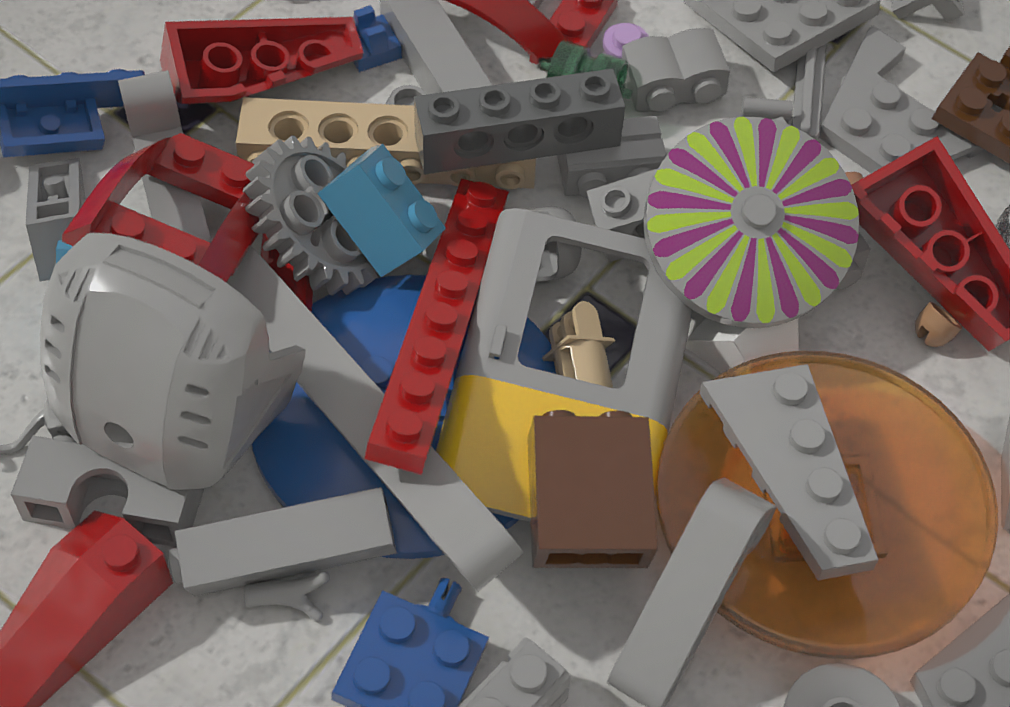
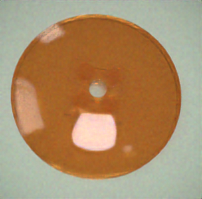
[656,351,998,659]

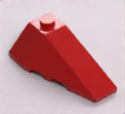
[0,510,173,707]

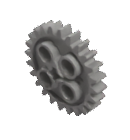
[243,136,379,295]

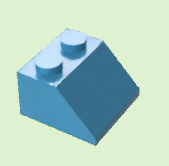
[317,144,446,277]

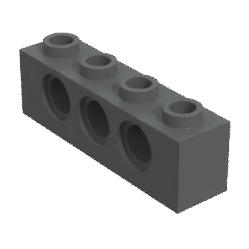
[414,69,625,175]

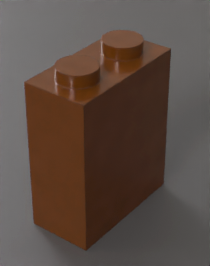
[528,410,658,568]

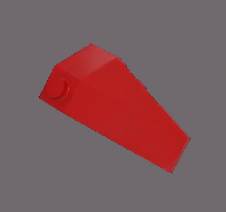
[160,16,363,104]

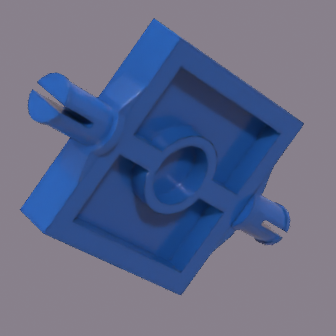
[331,578,489,707]

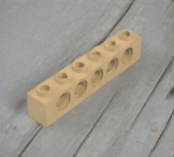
[236,97,536,189]

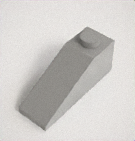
[25,158,85,281]

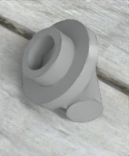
[740,97,793,124]

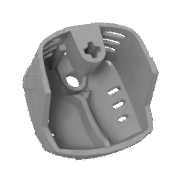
[40,233,306,490]

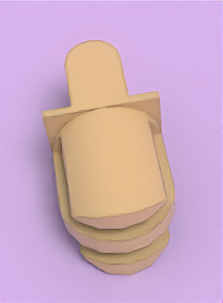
[542,301,615,388]

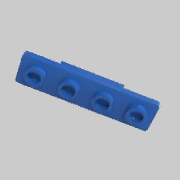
[0,69,145,158]

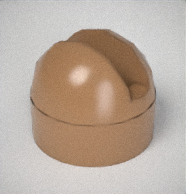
[915,301,962,347]

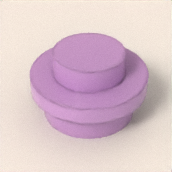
[603,23,649,66]

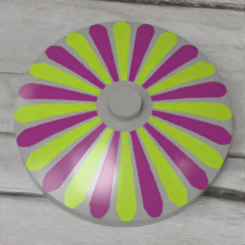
[643,117,859,328]

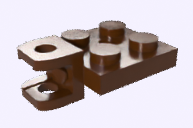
[932,46,1010,164]

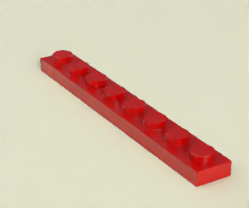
[364,178,509,475]

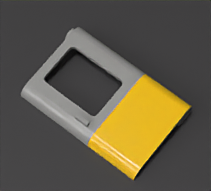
[436,208,693,522]

